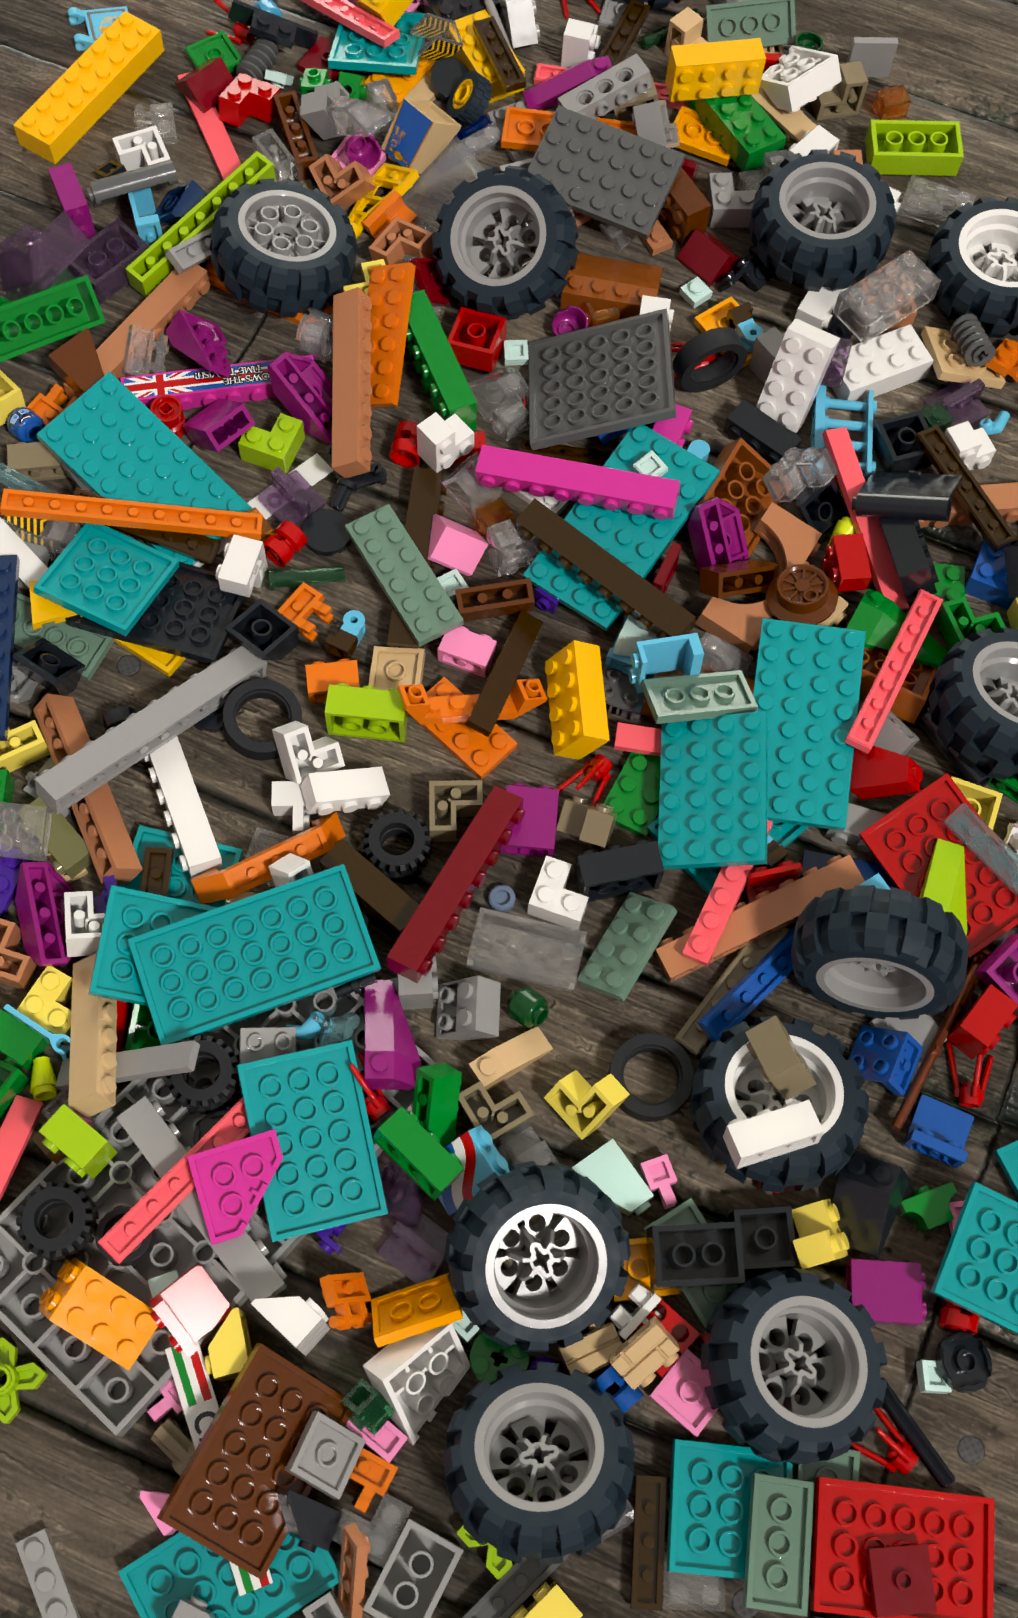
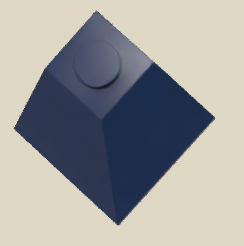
[154,179,208,226]

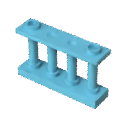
[809,385,877,482]

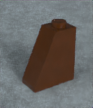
[48,328,104,397]

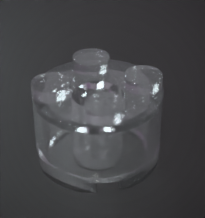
[295,307,333,363]

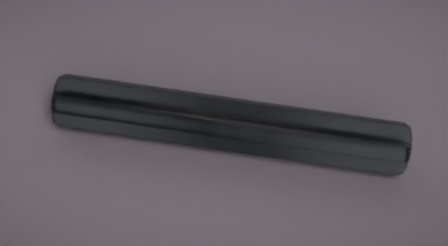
[880,1377,955,1488]

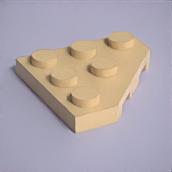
[921,326,1006,389]

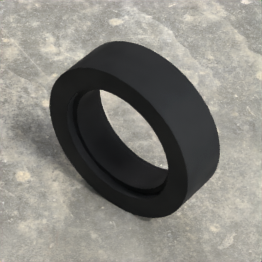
[673,327,747,393]
[223,679,302,760]
[608,1033,694,1122]

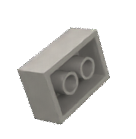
[363,1518,464,1618]

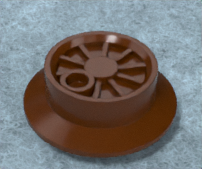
[766,564,838,625]

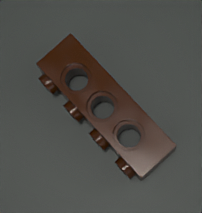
[273,90,319,182]

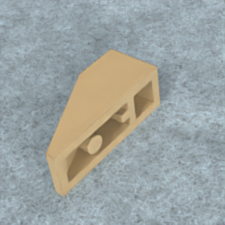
[468,1027,553,1092]

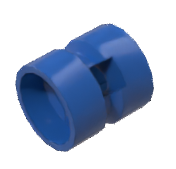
[595,1365,644,1413]

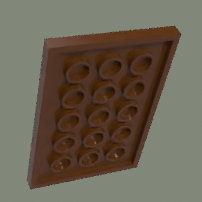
[157,1343,356,1580]

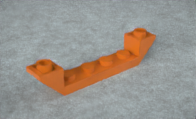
[397,679,548,725]
[190,811,346,904]

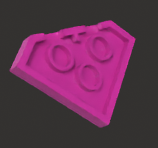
[187,1129,283,1245]

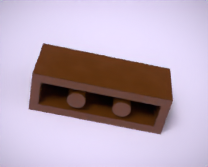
[699,559,779,598]
[455,578,535,622]

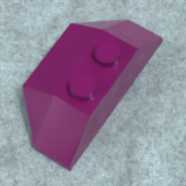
[268,351,333,445]
[687,497,749,599]
[15,862,75,967]

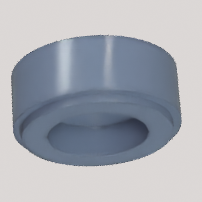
[488,885,515,913]

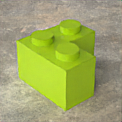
[238,413,305,475]
[39,1104,118,1180]

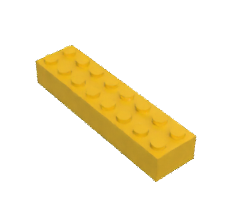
[13,11,165,165]

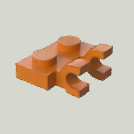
[985,338,1018,383]
[27,383,78,427]
[278,582,334,643]
[350,1448,398,1514]

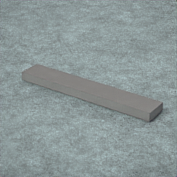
[55,1040,200,1091]

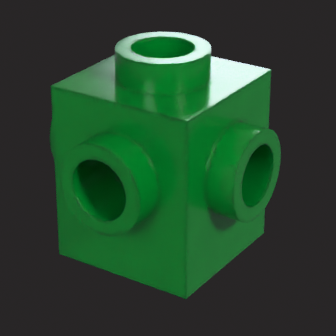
[299,68,332,95]
[335,71,367,108]

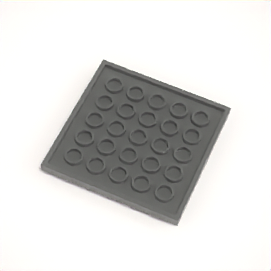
[529,308,677,450]

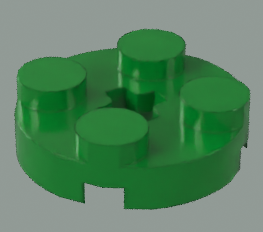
[470,1332,529,1383]

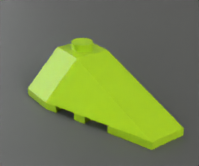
[919,838,967,935]

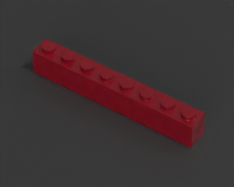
[387,785,525,983]

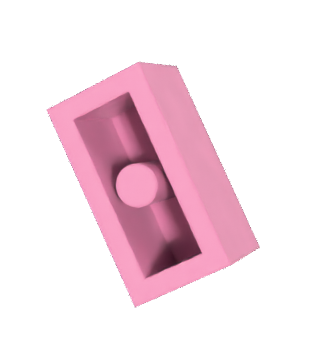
[438,626,497,678]

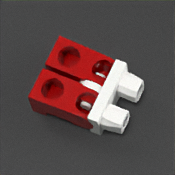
[609,1284,700,1377]

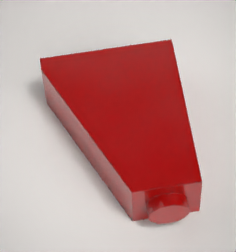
[850,746,923,799]

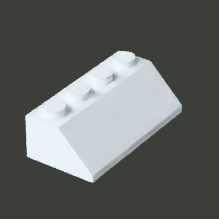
[251,1296,330,1356]

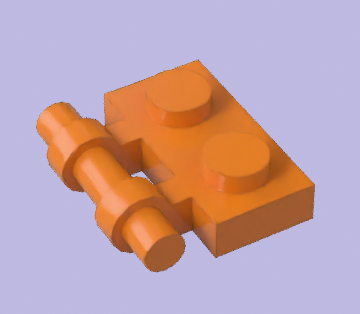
[319,1272,373,1331]

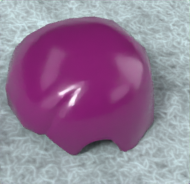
[345,131,382,170]
[551,305,588,336]

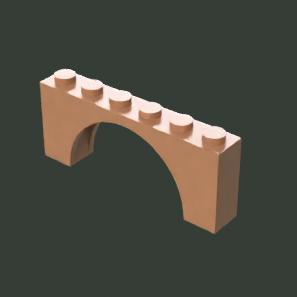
[695,502,822,656]

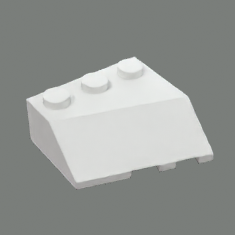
[760,45,842,113]
[363,1324,471,1446]

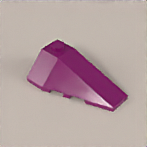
[523,56,613,110]
[165,309,231,378]
[363,980,421,1090]

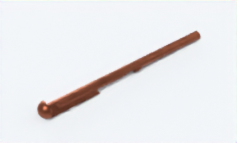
[891,947,991,1131]

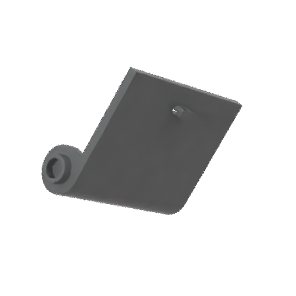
[86,159,179,208]

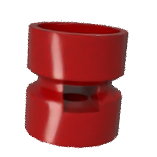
[150,395,186,438]
[389,421,421,468]
[263,520,308,568]
[938,1298,980,1334]

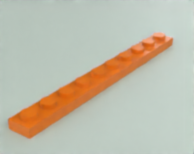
[0,488,263,540]

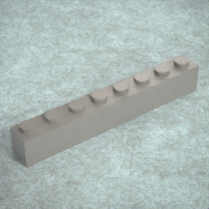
[116,1096,287,1302]

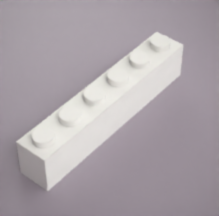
[144,736,223,878]

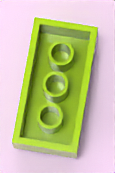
[865,120,964,176]

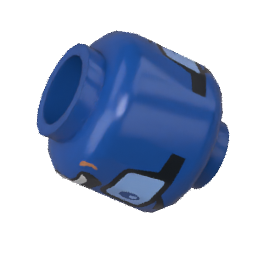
[7,407,45,443]

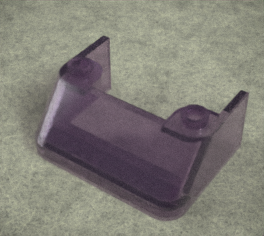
[0,211,91,299]

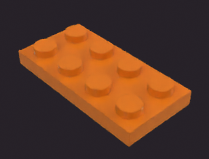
[409,677,518,780]

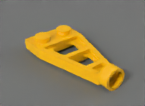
[348,163,420,239]

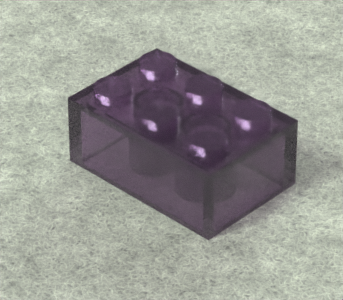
[64,219,149,304]

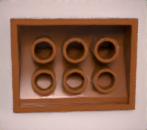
[560,253,663,320]
[685,438,792,558]
[845,621,937,724]

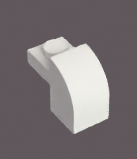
[271,781,316,836]

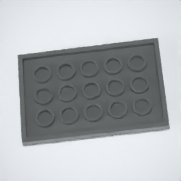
[528,105,685,240]

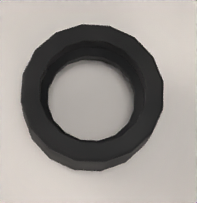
[95,1206,156,1267]

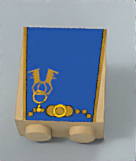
[381,98,461,174]

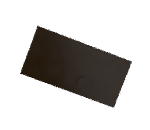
[319,839,419,942]

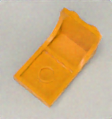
[38,1258,158,1371]

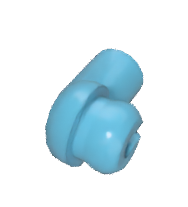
[979,410,1010,435]
[286,1011,325,1040]

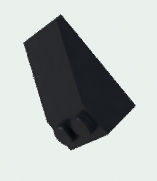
[832,1151,911,1259]

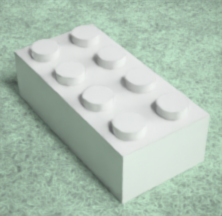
[756,318,840,433]
[825,324,934,401]

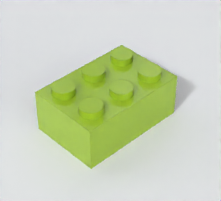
[325,683,409,743]

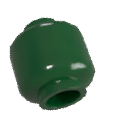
[507,987,549,1028]

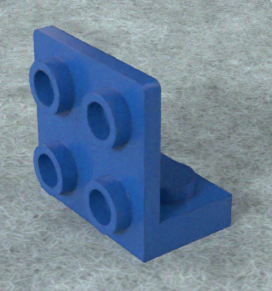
[848,1025,923,1097]
[903,1094,974,1169]

